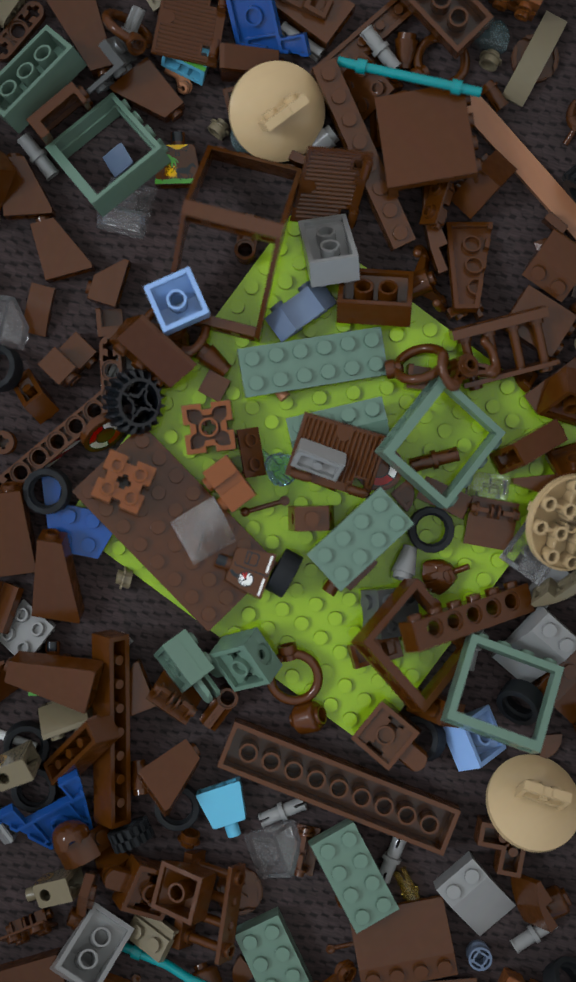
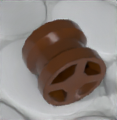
[0,430,17,455]

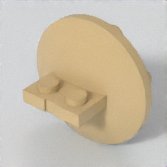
[228,61,325,162]
[525,474,576,571]
[486,754,576,853]

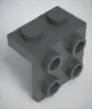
[86,36,137,95]
[360,587,419,639]

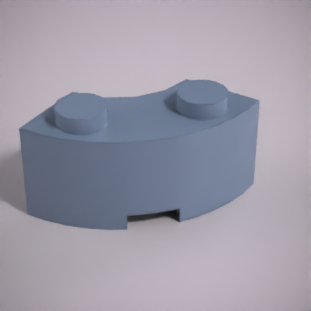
[265,281,337,342]

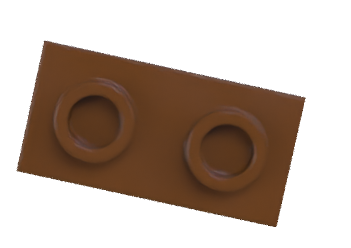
[419,181,455,231]
[236,427,266,478]
[290,823,321,877]

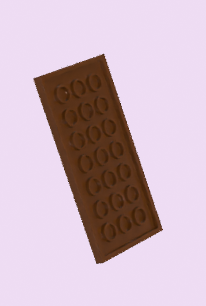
[72,431,278,632]

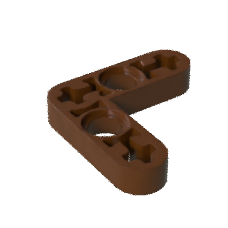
[0,1,46,62]

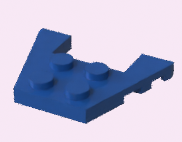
[226,0,311,57]
[41,476,113,559]
[0,769,93,850]

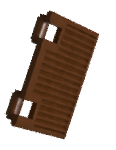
[151,0,227,68]
[290,146,374,229]
[285,411,386,499]

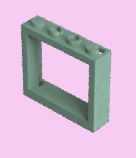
[45,92,171,218]
[374,376,506,509]
[440,632,564,754]

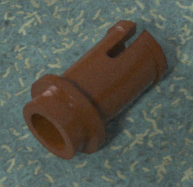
[481,79,509,112]

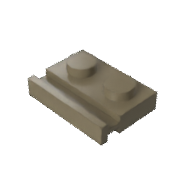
[129,915,179,963]

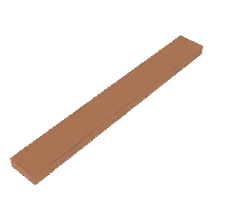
[467,96,576,242]

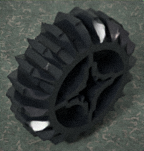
[101,369,166,435]

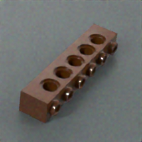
[398,580,535,652]

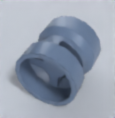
[466,940,492,971]

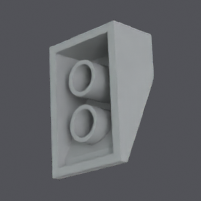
[298,213,360,288]
[491,606,576,683]
[433,851,516,936]
[50,902,135,982]

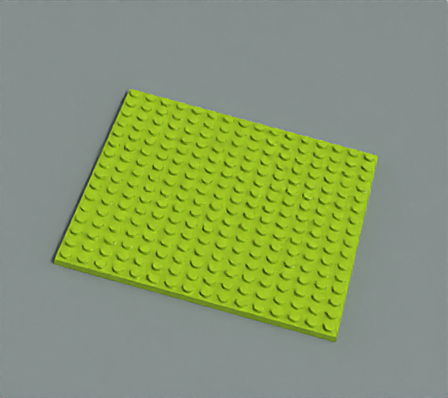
[75,215,576,736]

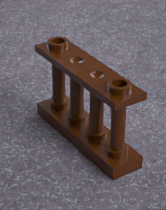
[448,305,560,391]
[171,849,246,965]

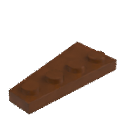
[445,222,494,313]

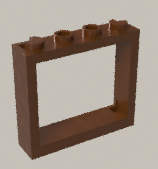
[351,578,468,713]

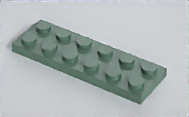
[237,327,386,398]

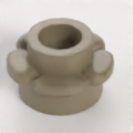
[479,49,502,72]
[207,118,230,141]
[115,566,133,590]

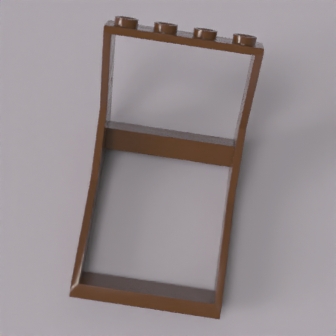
[171,145,302,342]

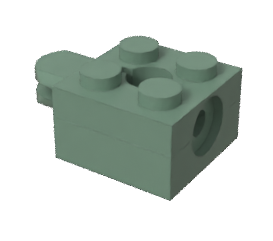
[209,627,282,692]
[154,629,221,703]

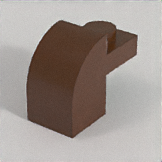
[56,824,111,870]

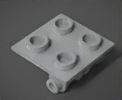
[0,599,56,655]

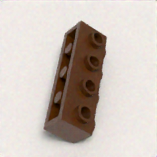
[43,715,120,786]

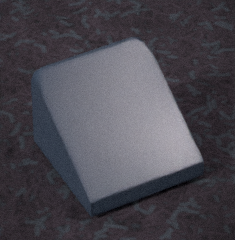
[102,142,134,178]

